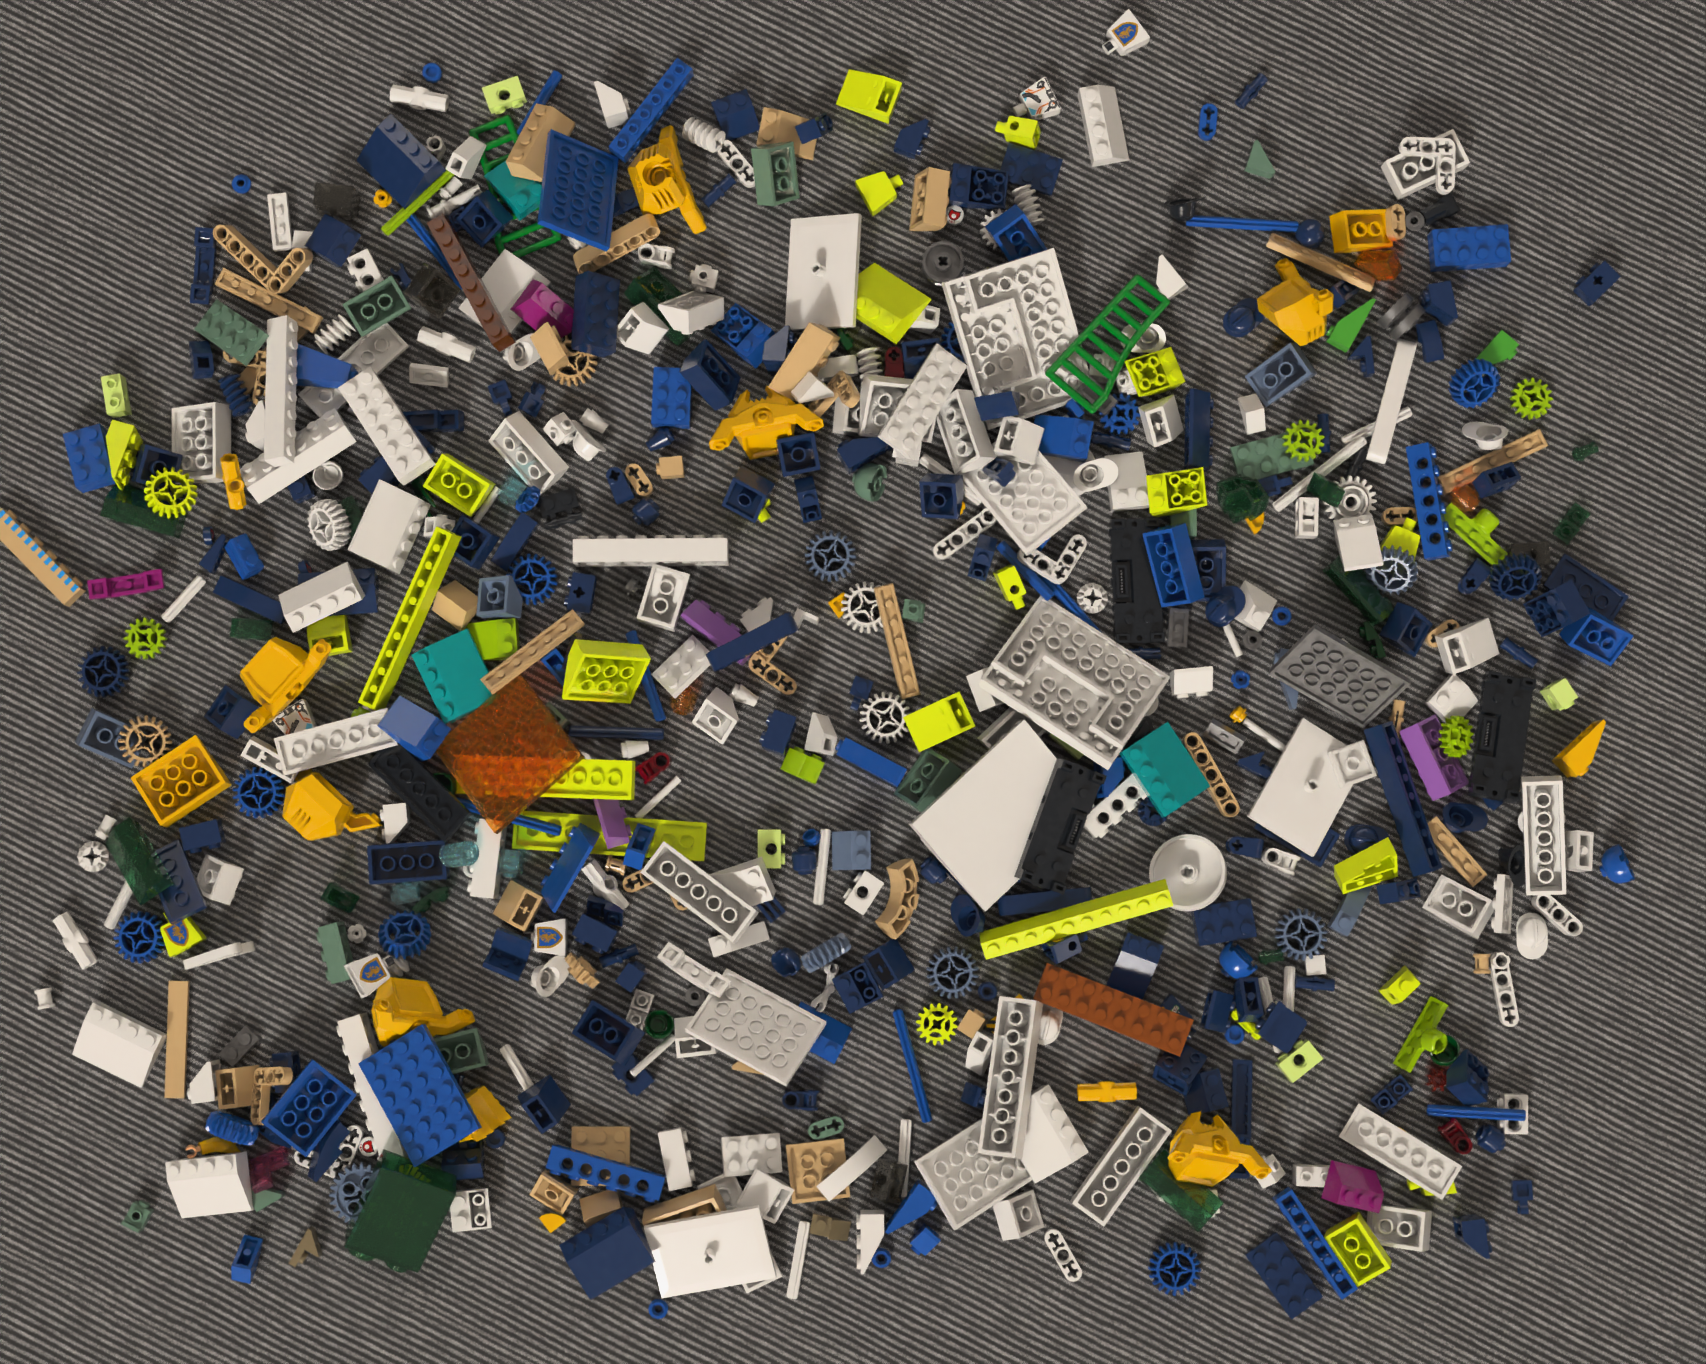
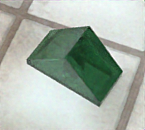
[320,882,360,914]

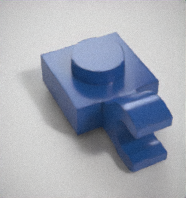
[1065,399,1084,419]

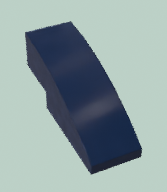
[402,409,464,432]
[491,512,539,572]
[308,1120,350,1182]

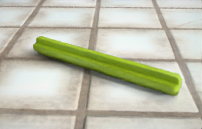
[381,168,454,236]

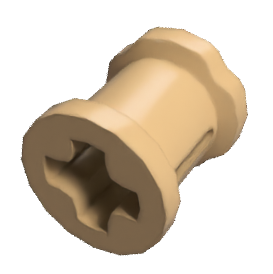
[605,855,627,876]
[1473,954,1491,974]

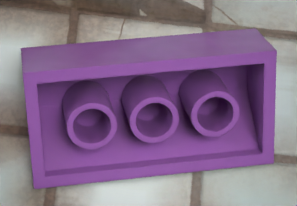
[680,600,752,666]
[1399,714,1469,801]
[593,799,632,849]

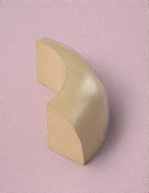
[875,858,919,940]

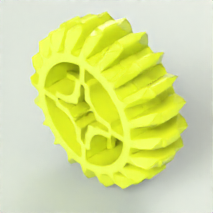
[144,467,198,519]

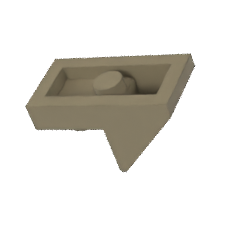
[809,1213,851,1241]
[288,1226,322,1267]

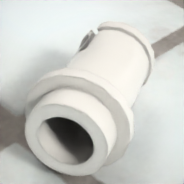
[439,177,463,201]
[95,814,117,840]

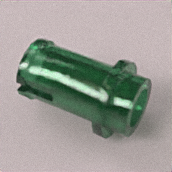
[1572,441,1598,461]
[1258,949,1284,965]

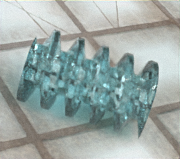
[439,841,479,867]

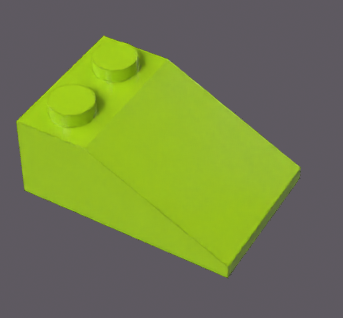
[464,618,520,661]

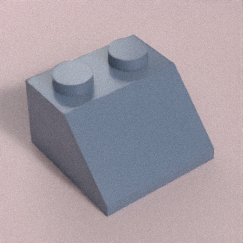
[476,575,522,620]
[832,831,871,870]

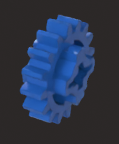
[1099,393,1140,435]

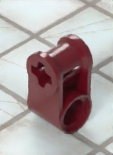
[885,347,904,378]
[635,752,672,785]
[1437,1117,1473,1154]

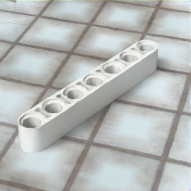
[1366,338,1417,464]

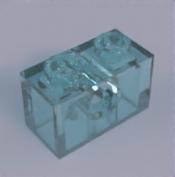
[498,849,525,878]

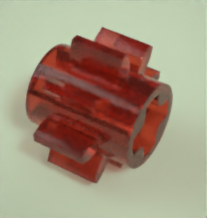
[1425,1068,1447,1092]

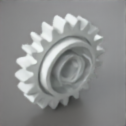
[1323,475,1377,523]

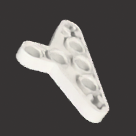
[183,941,255,970]

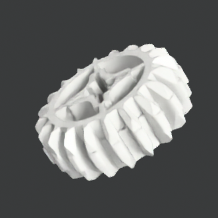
[307,499,352,551]
[841,582,883,634]
[860,692,910,744]

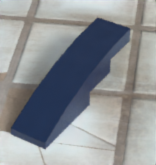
[212,576,285,625]

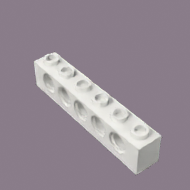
[1084,773,1147,838]

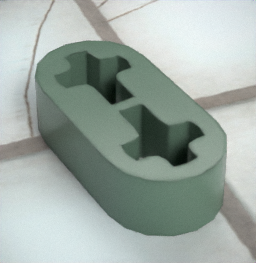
[808,1116,844,1140]

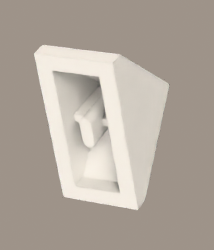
[791,371,834,403]
[1238,394,1266,435]

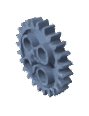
[329,1162,390,1227]

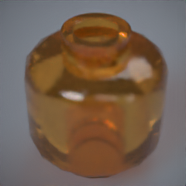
[1450,484,1480,513]
[670,686,697,715]

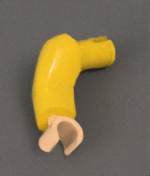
[185,1137,241,1158]

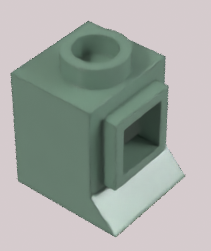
[902,599,925,623]

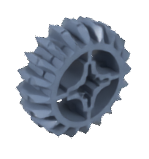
[805,530,856,582]
[1365,545,1418,596]
[1275,908,1328,961]
[801,933,851,972]
[927,946,979,999]

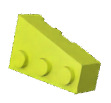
[1334,837,1398,894]

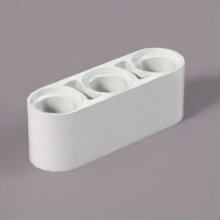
[818,355,859,382]
[1531,895,1583,936]

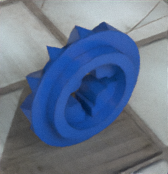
[515,486,540,513]

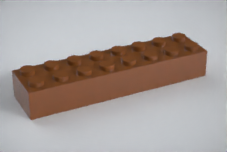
[1033,963,1194,1057]

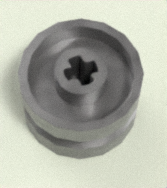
[921,241,964,288]
[1377,292,1426,341]

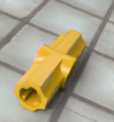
[220,453,246,510]
[1077,1081,1137,1102]

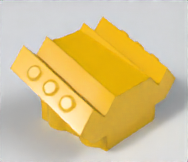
[459,1085,511,1142]

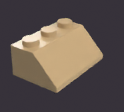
[909,167,951,231]

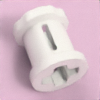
[34,987,55,1010]

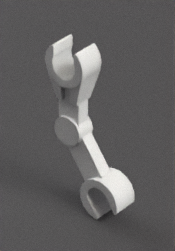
[811,963,839,1012]

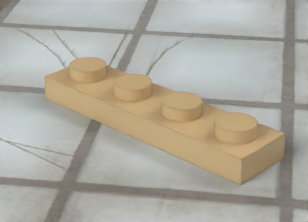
[1427,816,1487,887]

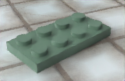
[194,299,269,366]
[1230,429,1314,485]

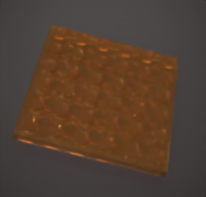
[435,674,584,834]

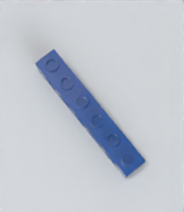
[608,58,694,164]
[1406,442,1453,561]
[546,1144,666,1202]
[1272,1187,1358,1300]

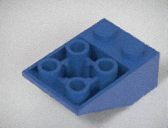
[710,303,775,369]

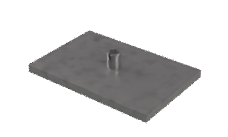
[1269,624,1411,728]

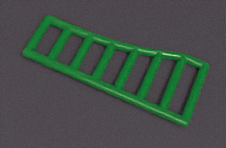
[469,114,562,258]
[1045,274,1170,414]

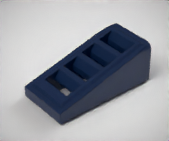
[199,534,230,574]

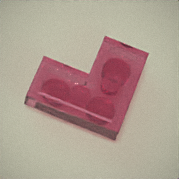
[248,1146,290,1194]

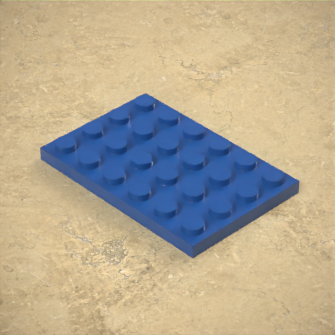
[537,129,619,252]
[358,1024,482,1167]

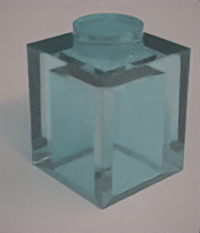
[496,475,527,506]
[390,882,422,905]

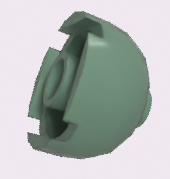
[852,463,887,502]

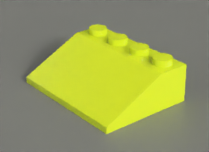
[856,263,931,344]
[562,639,651,704]

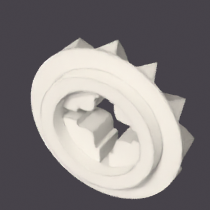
[1077,583,1108,614]
[77,841,109,872]

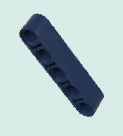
[706,612,799,672]
[998,887,1092,916]

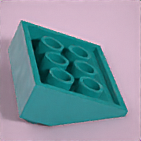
[484,160,542,221]
[412,629,501,724]
[1119,722,1210,818]

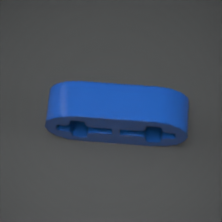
[1198,103,1218,141]

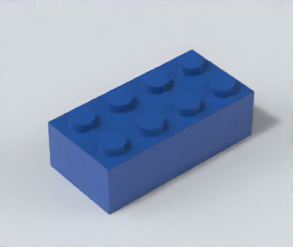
[1427,224,1511,272]
[1142,523,1205,607]

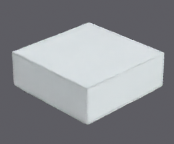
[1305,955,1326,975]

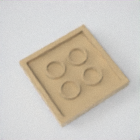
[571,1126,631,1186]
[786,1138,850,1204]

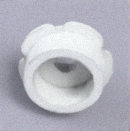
[347,924,367,943]

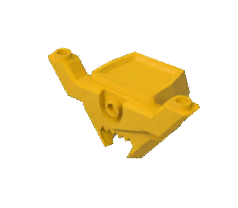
[627,125,706,234]
[1257,258,1334,346]
[709,385,824,460]
[240,637,331,733]
[282,768,382,841]
[371,977,475,1047]
[1167,1111,1272,1187]

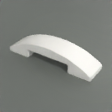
[657,942,731,997]
[816,1135,887,1201]

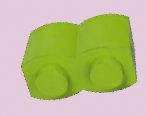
[780,746,825,784]

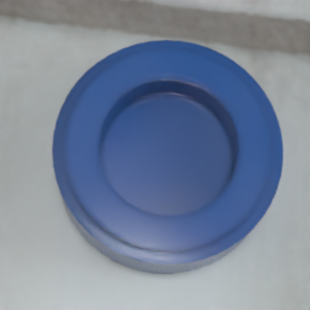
[422,63,442,83]
[1224,1025,1245,1044]

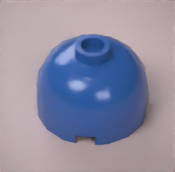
[1599,844,1635,884]
[1219,941,1258,979]

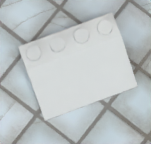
[458,249,551,334]
[859,374,937,443]
[172,402,231,484]
[348,479,431,574]
[72,1002,167,1088]
[1021,1084,1089,1183]
[165,1151,253,1218]

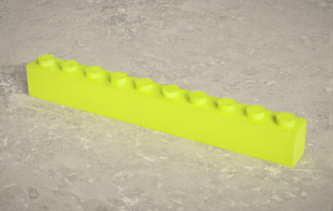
[358,526,462,711]
[979,879,1173,960]

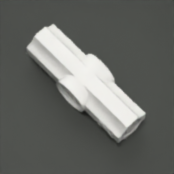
[390,85,449,112]
[417,326,476,363]
[581,858,629,910]
[53,912,99,970]

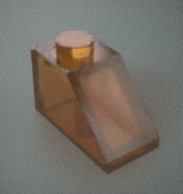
[1354,250,1402,281]

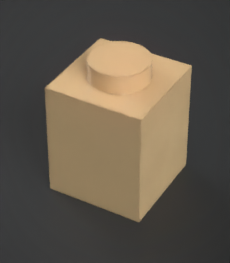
[656,456,685,480]
[957,1009,987,1039]

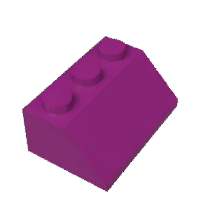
[510,279,573,338]
[1321,1160,1384,1213]

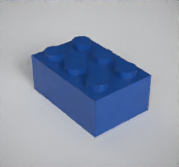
[651,367,693,429]
[63,423,116,493]

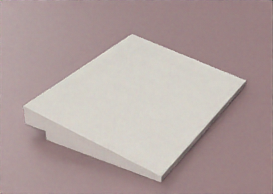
[941,248,1089,430]
[978,595,1170,770]
[909,719,1096,911]

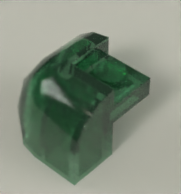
[1216,474,1269,524]

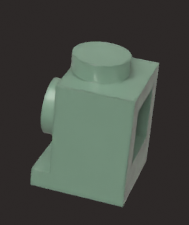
[121,1200,154,1233]

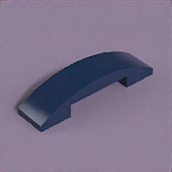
[190,227,216,305]

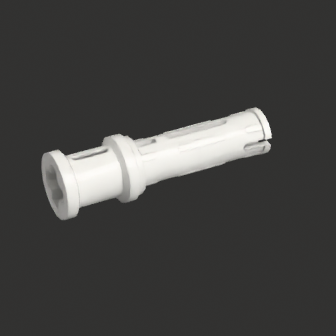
[426,184,482,219]

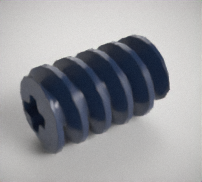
[218,374,254,417]

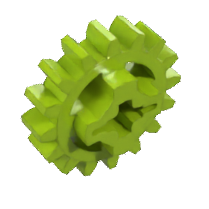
[1510,378,1553,420]
[1282,420,1325,462]
[124,618,168,660]
[1438,716,1474,757]

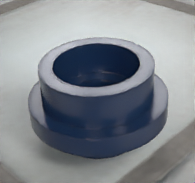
[978,982,997,1001]

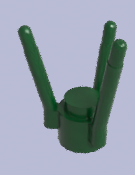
[411,476,436,517]

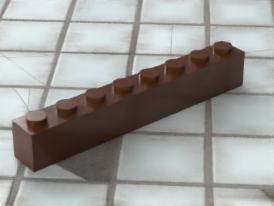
[427,213,516,352]

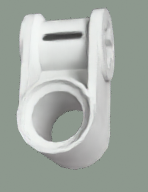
[638,243,675,269]
[1262,848,1301,876]

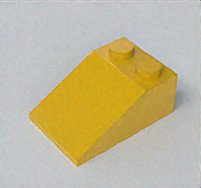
[1329,209,1393,253]
[1551,719,1606,778]

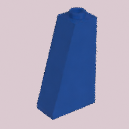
[296,344,358,388]
[835,738,907,788]

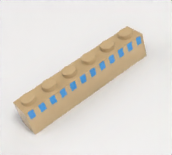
[0,508,86,607]

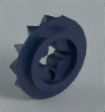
[1138,797,1168,826]

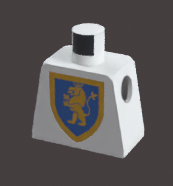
[1102,9,1150,56]
[523,919,568,956]
[344,953,395,998]

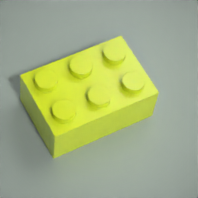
[1324,1212,1392,1287]

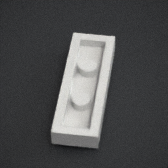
[267,192,293,252]

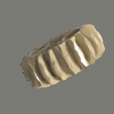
[549,335,597,387]
[118,715,172,768]

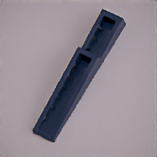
[1227,1059,1252,1179]

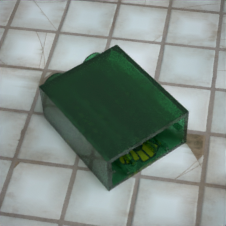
[344,1149,457,1273]

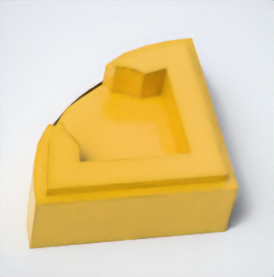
[1244,509,1264,535]
[828,592,847,618]
[539,1213,567,1233]

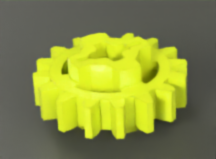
[916,1003,958,1045]

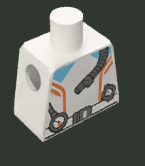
[1013,77,1061,120]
[273,699,317,735]

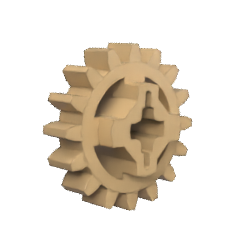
[564,952,600,989]

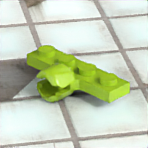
[1444,502,1508,566]
[1393,996,1448,1073]

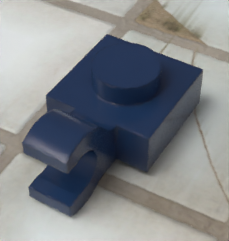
[390,263,418,296]
[487,379,513,416]
[518,382,546,418]
[1257,475,1293,498]
[849,676,874,711]
[1510,1180,1533,1214]

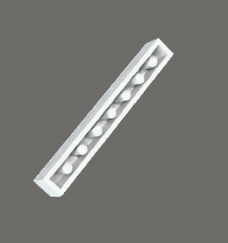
[264,315,298,467]

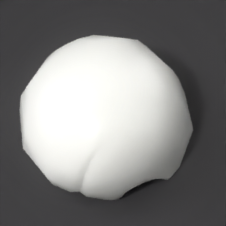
[312,460,344,490]

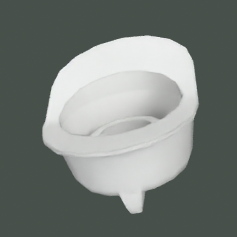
[1120,323,1166,353]
[502,333,541,371]
[571,420,606,461]
[1462,421,1508,450]
[1073,458,1118,492]
[1516,913,1548,959]
[529,955,570,997]
[1038,1004,1063,1045]

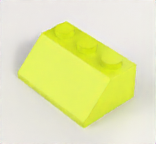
[423,453,495,517]

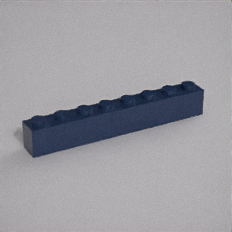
[1364,721,1442,877]

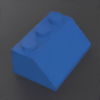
[798,1001,852,1064]

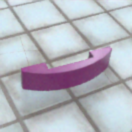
[87,569,165,600]

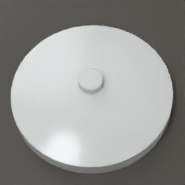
[1149,834,1227,911]

